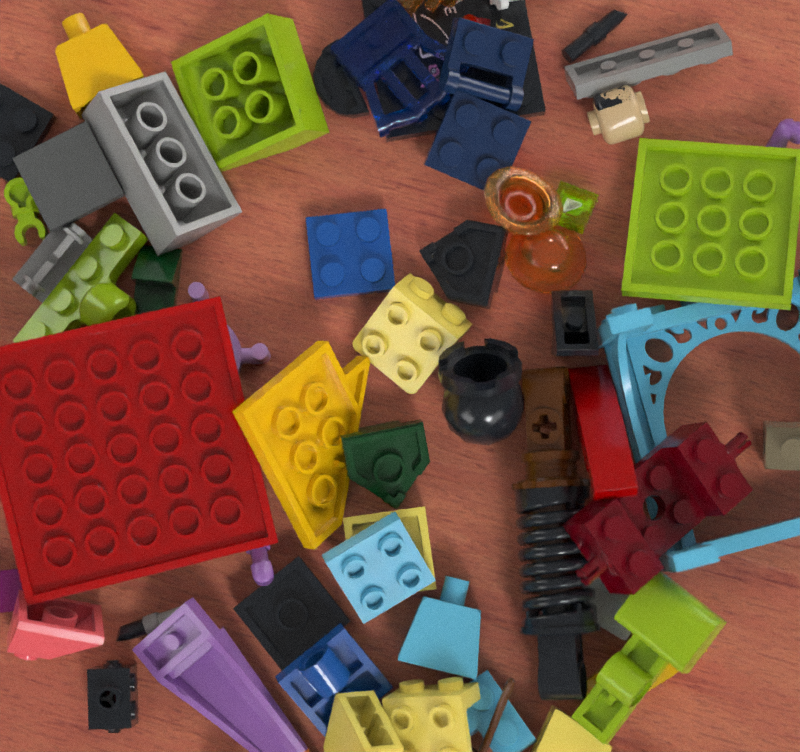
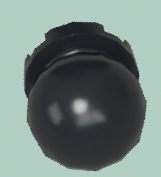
[438,338,524,446]

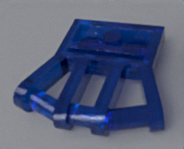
[330,0,469,138]

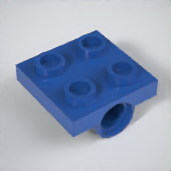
[275,623,393,737]

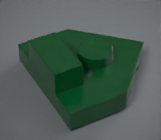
[340,419,430,509]

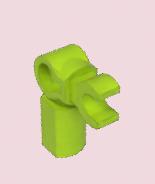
[4,178,48,246]

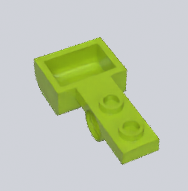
[571,571,727,744]

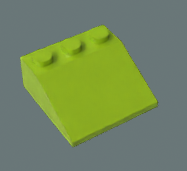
[171,13,330,172]

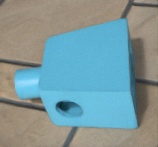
[398,576,481,679]

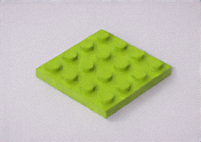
[621,138,800,310]

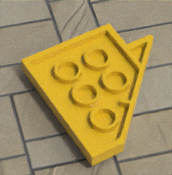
[232,341,370,550]

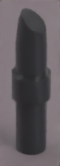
[562,10,628,63]

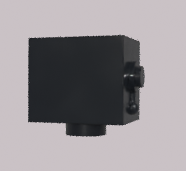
[87,660,139,733]

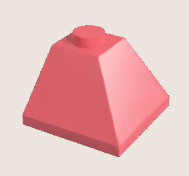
[7,590,105,661]

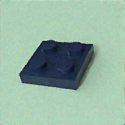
[423,91,531,197]

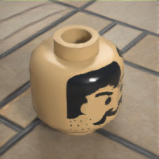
[587,85,650,145]

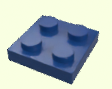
[306,208,395,300]

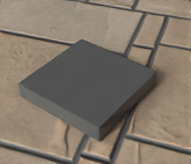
[12,121,126,233]

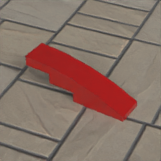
[568,365,638,500]

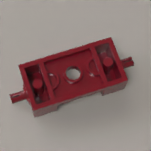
[563,422,753,595]

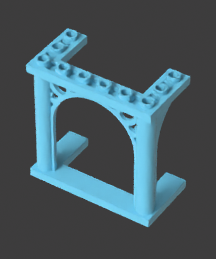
[597,269,800,572]

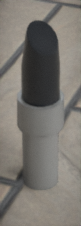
[116,607,179,642]

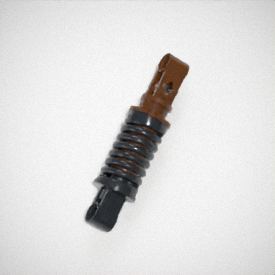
[512,366,600,700]

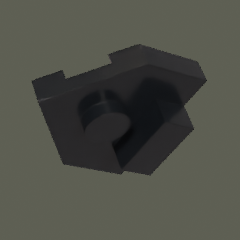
[419,220,509,309]

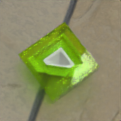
[545,181,599,235]

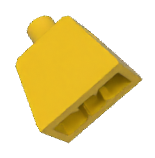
[55,13,145,119]

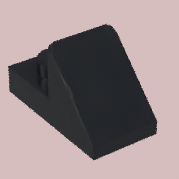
[551,290,599,356]

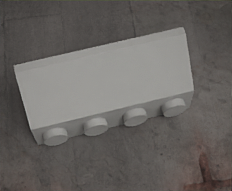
[81,71,242,256]

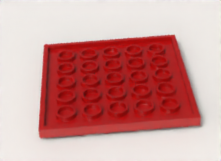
[0,296,278,606]

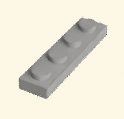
[564,22,733,100]

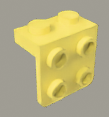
[353,273,473,394]
[382,677,481,752]

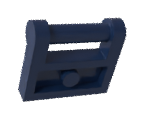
[439,17,534,111]

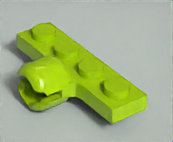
[13,213,148,343]

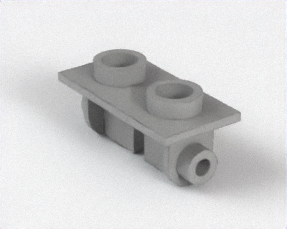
[12,223,93,303]

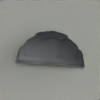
[313,39,369,118]

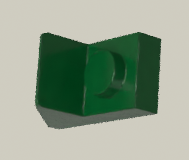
[131,245,183,315]

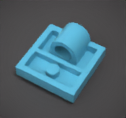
[322,511,436,624]

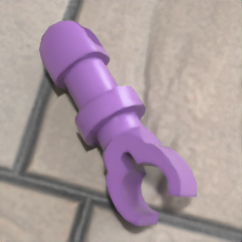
[246,545,274,586]

